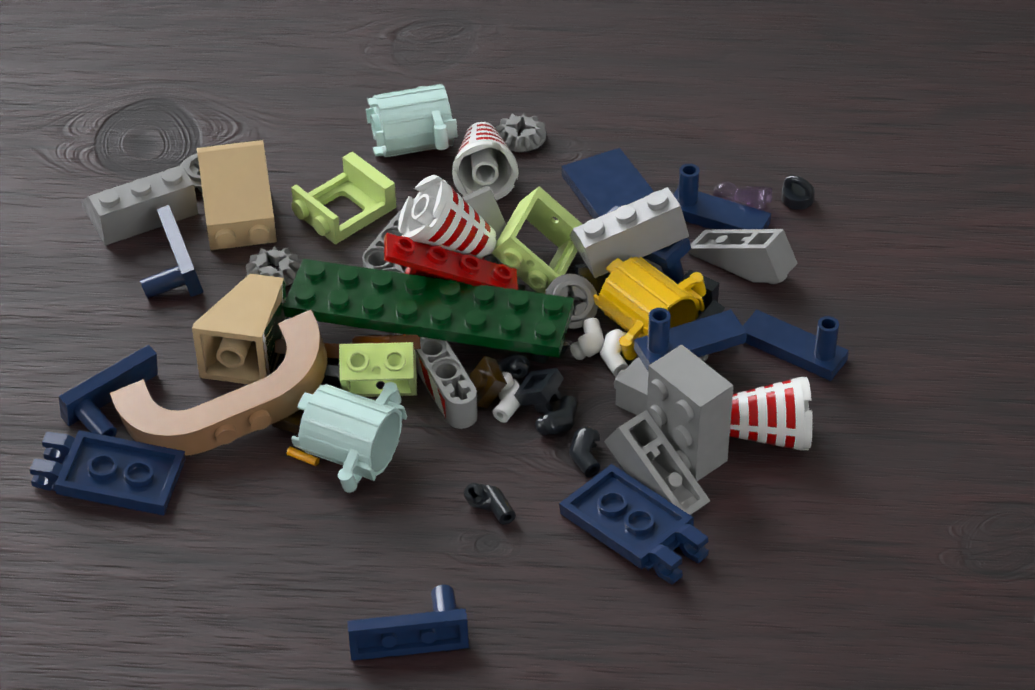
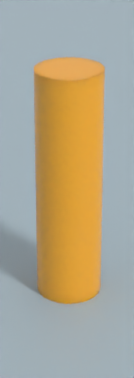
[287,446,319,466]

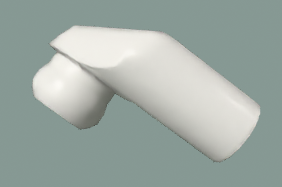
[570,318,604,360]
[600,329,628,377]
[493,372,520,423]

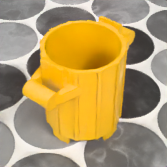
[593,257,706,360]

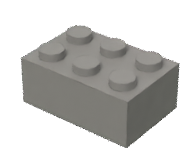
[647,344,734,481]

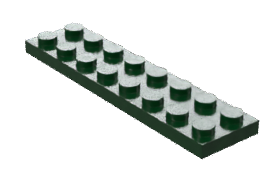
[283,259,574,358]

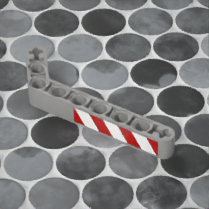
[362,209,478,429]

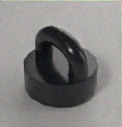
[781,175,815,210]

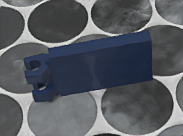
[561,148,654,219]
[30,430,185,516]
[559,464,709,585]

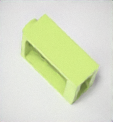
[492,186,582,294]
[339,342,417,397]

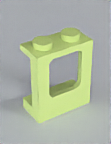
[291,151,396,245]

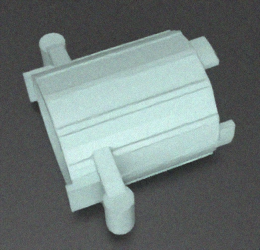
[366,84,458,157]
[291,382,407,493]

